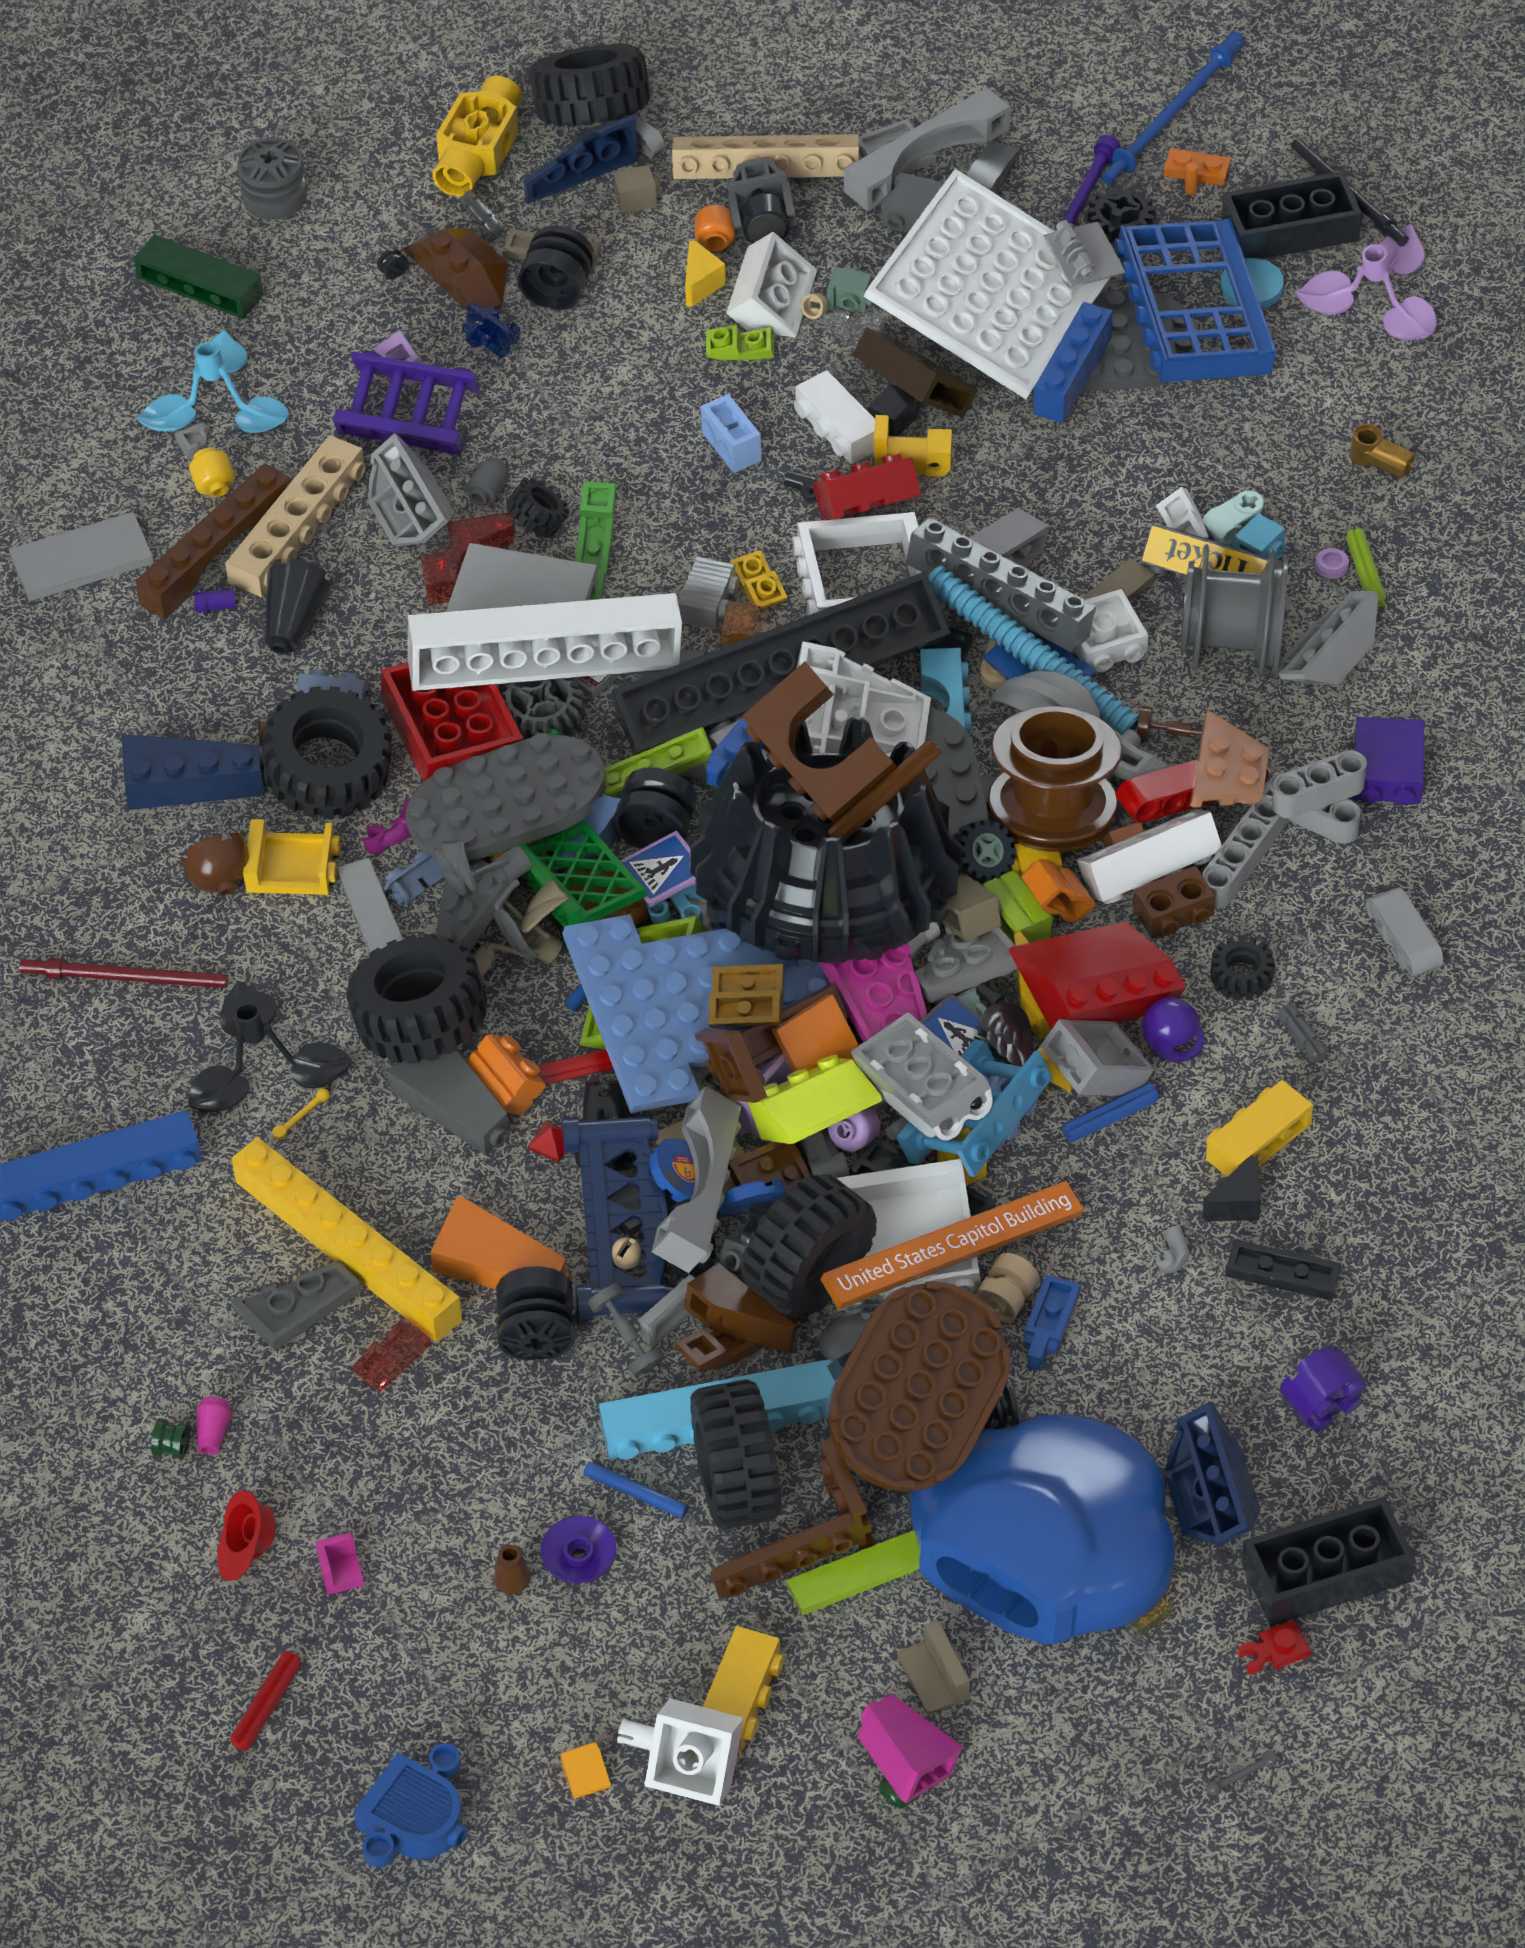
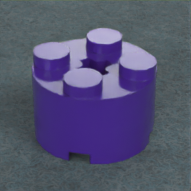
[1279,1345,1367,1433]

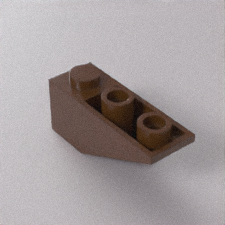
[684,1263,797,1353]

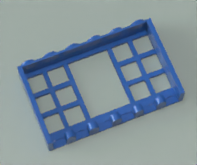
[1114,218,1276,382]

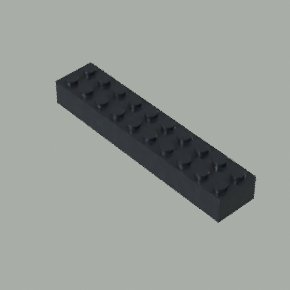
[610,571,950,756]

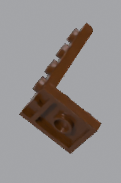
[694,983,849,1103]
[711,1438,876,1599]

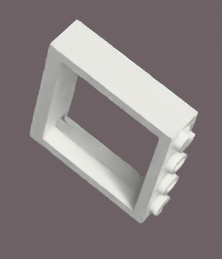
[792,512,937,615]

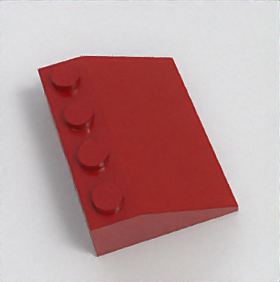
[381,663,523,782]
[1009,921,1187,1030]

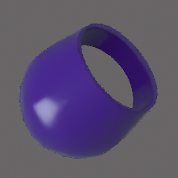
[1141,997,1205,1062]

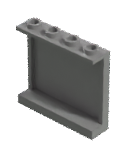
[446,543,599,612]

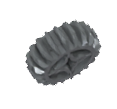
[499,678,585,740]

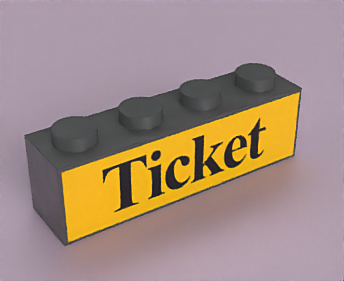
[1140,524,1276,582]

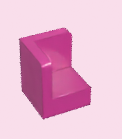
[315,1533,364,1595]

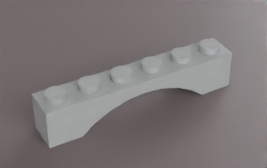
[844,87,1011,211]
[652,1086,742,1273]

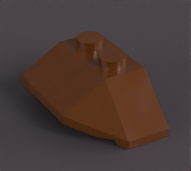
[404,228,508,320]

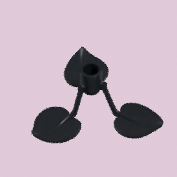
[188,981,352,1112]

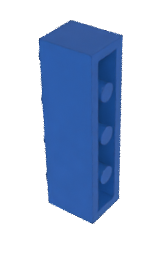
[1033,302,1113,423]

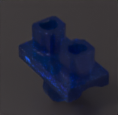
[462,302,521,359]

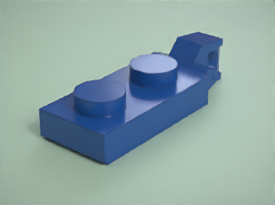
[706,718,766,787]
[1023,1275,1081,1371]

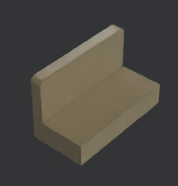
[897,1620,970,1714]

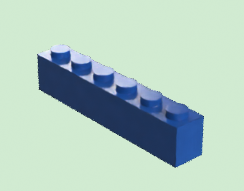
[0,1110,202,1221]

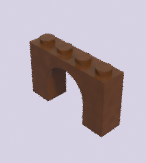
[741,662,897,824]

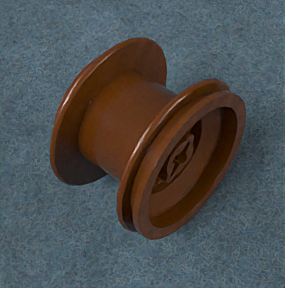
[988,706,1122,852]

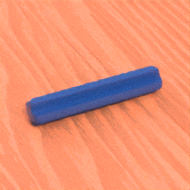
[1062,1083,1159,1142]

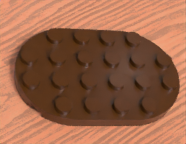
[828,1281,1010,1492]

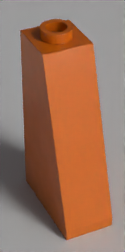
[430,1196,571,1289]

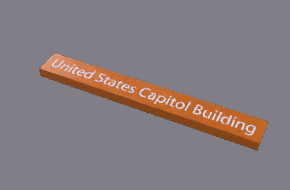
[820,1181,1084,1310]

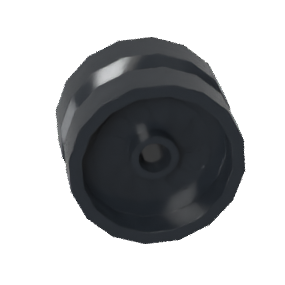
[613,768,697,849]

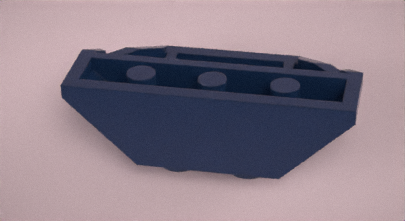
[1164,1401,1261,1546]

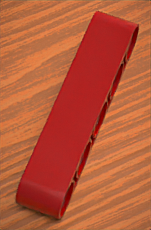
[1115,760,1269,823]

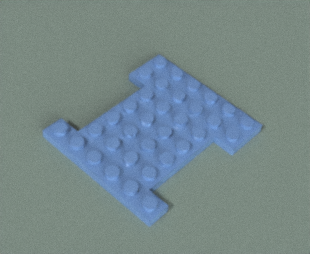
[562,914,846,1113]

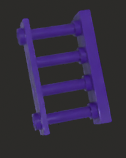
[333,351,480,455]

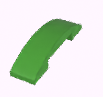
[575,481,616,600]

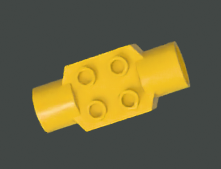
[432,75,523,197]

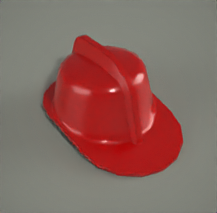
[217,1490,276,1581]

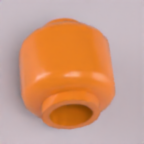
[694,205,735,252]

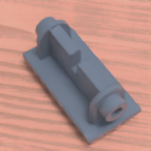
[383,851,444,906]

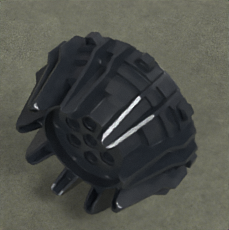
[690,715,963,963]

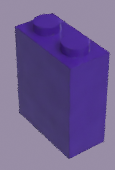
[1352,717,1425,805]

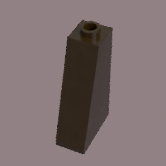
[852,327,978,418]

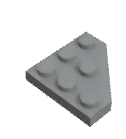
[915,927,1018,1003]

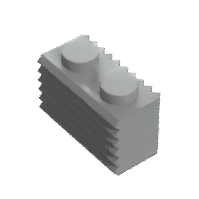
[678,556,740,630]

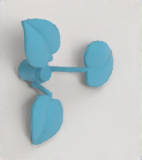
[137,330,289,433]

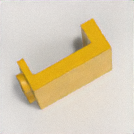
[243,819,340,895]

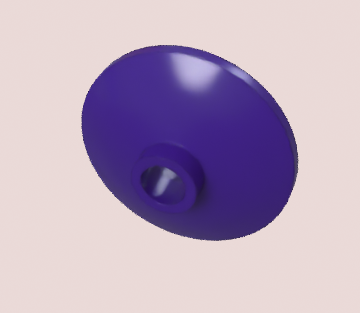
[541,1516,616,1583]

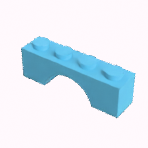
[920,648,972,740]

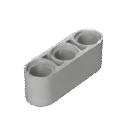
[1272,750,1367,818]
[1366,887,1444,978]

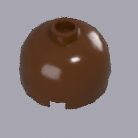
[180,832,249,896]

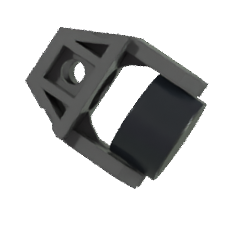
[727,157,798,244]

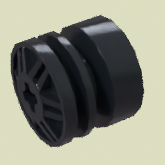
[517,225,595,310]
[496,1266,575,1360]

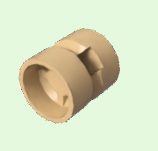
[974,1253,1039,1323]

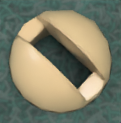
[801,293,828,319]
[612,1237,641,1269]

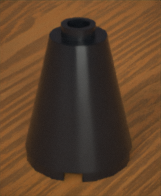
[265,559,333,655]

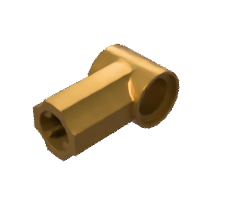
[1349,424,1416,478]

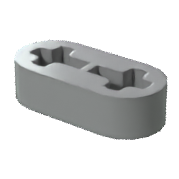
[627,114,665,158]

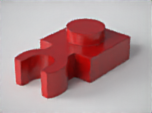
[1237,1620,1311,1674]

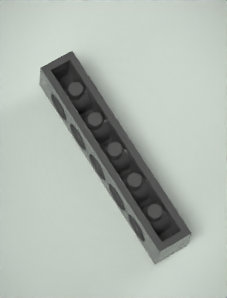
[906,518,1096,653]

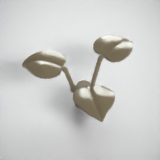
[472,880,569,978]

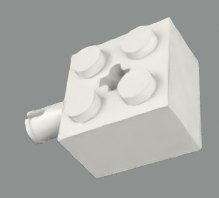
[617,1698,744,1806]

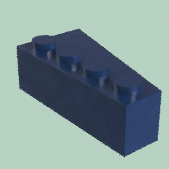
[121,734,264,810]

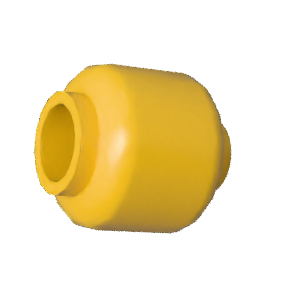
[189,447,236,498]

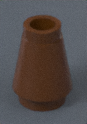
[493,1545,531,1594]

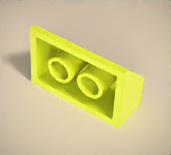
[748,1055,882,1144]

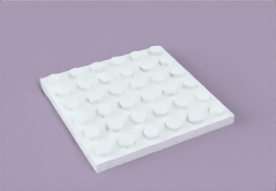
[864,169,1110,399]

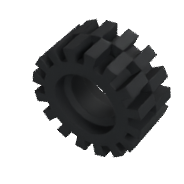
[506,478,570,538]
[1210,935,1275,1001]

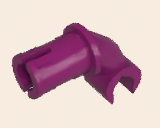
[362,798,411,855]

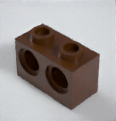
[1133,866,1215,939]

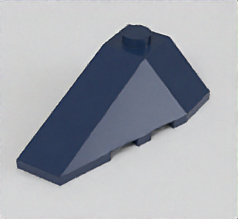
[524,115,638,204]

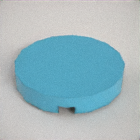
[1221,258,1284,308]

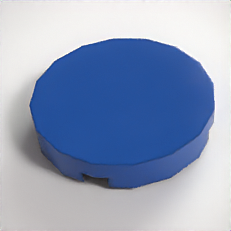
[717,1179,786,1216]

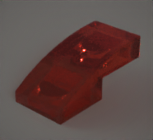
[351,1319,431,1391]

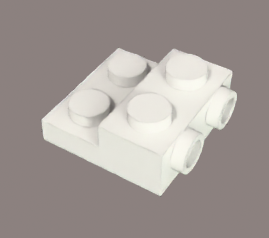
[1074,589,1148,672]

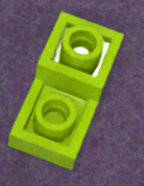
[706,324,774,360]

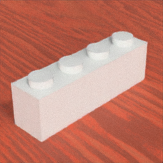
[1077,809,1222,904]

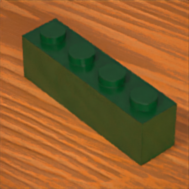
[134,234,263,319]

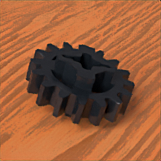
[1087,185,1156,242]

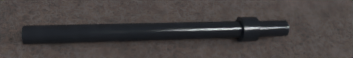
[1291,138,1409,247]

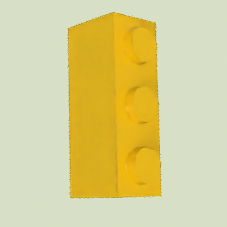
[1206,1080,1313,1177]
[703,1626,785,1752]

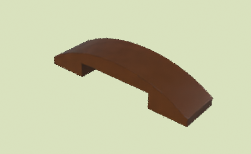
[675,1304,803,1371]

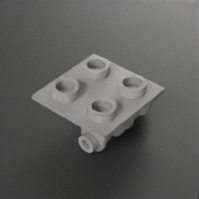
[1043,220,1126,287]

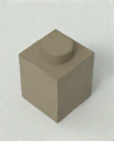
[613,165,661,214]

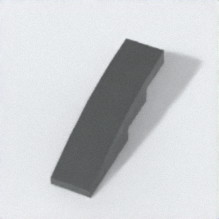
[966,140,1020,194]

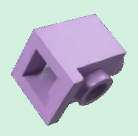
[374,331,422,385]

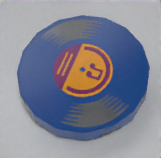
[649,1138,695,1202]

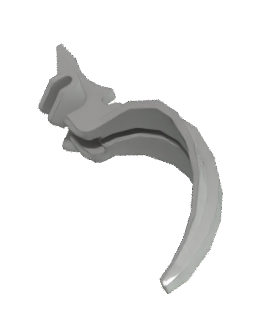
[991,671,1170,780]

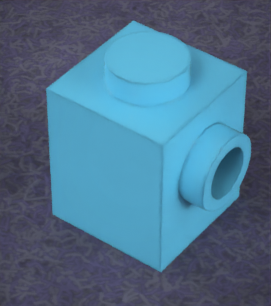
[1234,513,1286,560]

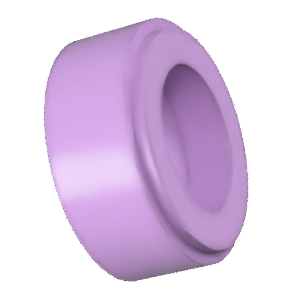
[1315,548,1349,579]

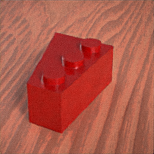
[812,453,921,520]

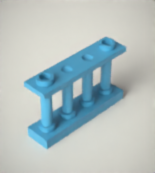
[896,1039,1053,1177]

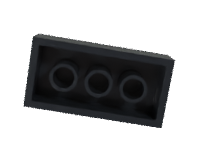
[1221,171,1362,259]
[1241,1497,1415,1626]

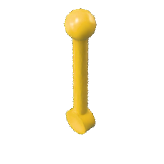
[272,1088,330,1139]

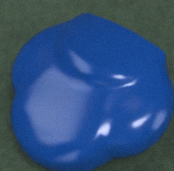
[910,1414,1175,1645]

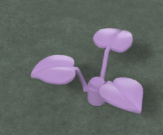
[1296,224,1437,341]

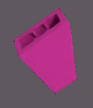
[858,1694,963,1803]

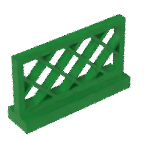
[511,820,647,927]

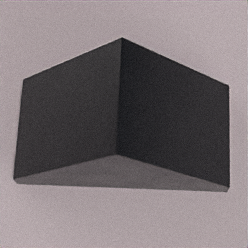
[1202,1155,1261,1222]

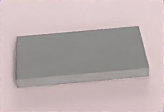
[9,512,154,601]

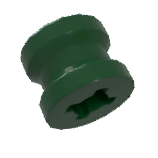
[151,1418,191,1460]

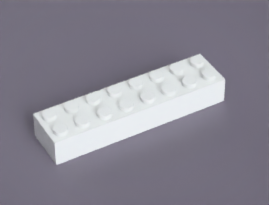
[408,593,682,691]

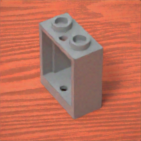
[1040,1019,1154,1096]

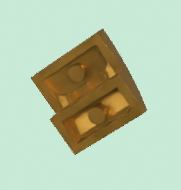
[708,964,785,1027]

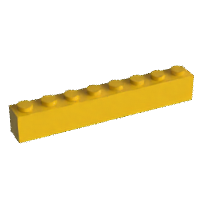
[231,1137,462,1343]

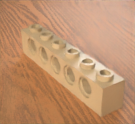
[672,134,859,179]
[225,435,366,597]

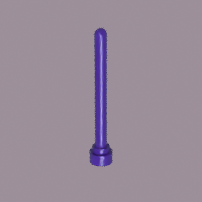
[1062,135,1121,225]

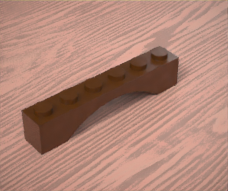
[136,463,290,620]

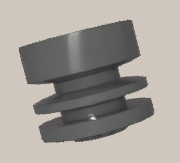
[237,138,307,220]

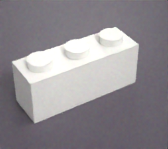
[794,370,875,464]

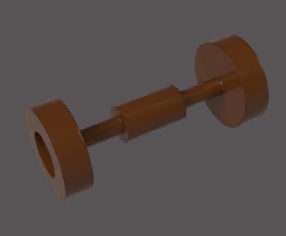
[1137,706,1202,741]

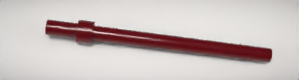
[19,958,228,988]

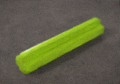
[1346,528,1386,607]

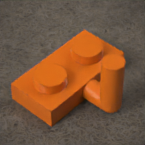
[1164,148,1231,195]

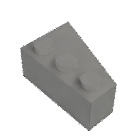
[969,508,1050,568]

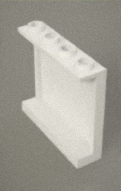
[836,1159,981,1312]

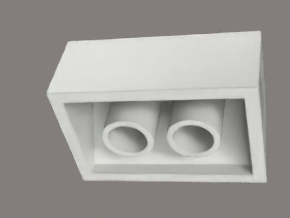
[726,232,817,337]

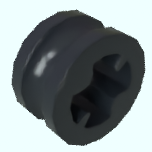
[377,248,409,280]

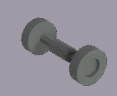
[587,1283,665,1377]

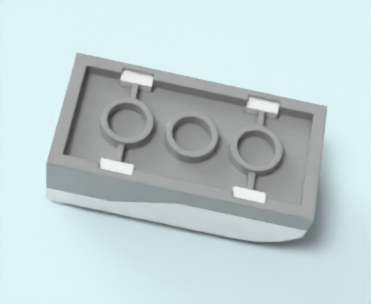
[851,1012,993,1141]

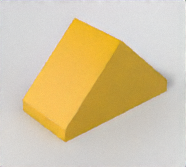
[685,240,726,306]

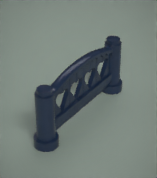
[562,1116,672,1321]

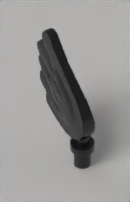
[976,983,1034,1067]

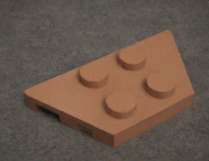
[1190,711,1270,807]

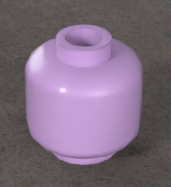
[828,1107,881,1152]

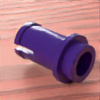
[194,588,236,615]

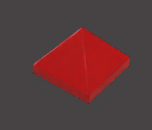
[528,1121,565,1162]

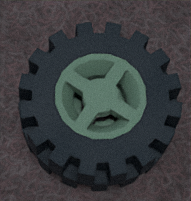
[952,820,1016,884]

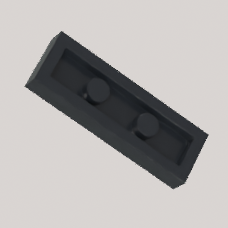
[1225,1239,1341,1301]

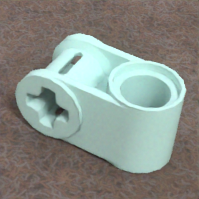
[1202,491,1264,546]

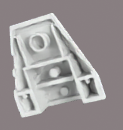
[796,641,931,757]

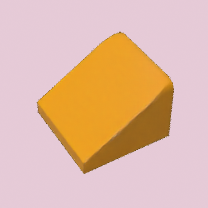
[560,1742,611,1799]

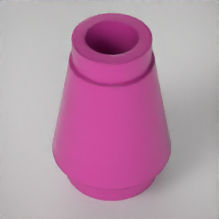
[196,1397,233,1454]

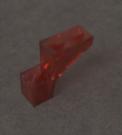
[420,512,514,605]

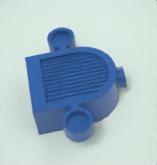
[354,1743,468,1867]

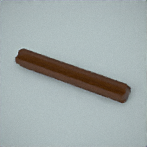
[828,739,941,842]

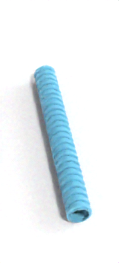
[928,565,1140,736]

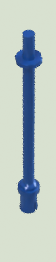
[1102,31,1246,185]

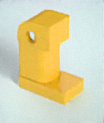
[874,415,952,477]

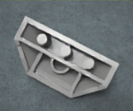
[368,433,455,547]
[1278,591,1378,686]

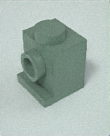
[827,267,874,312]

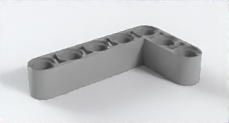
[1202,773,1361,908]

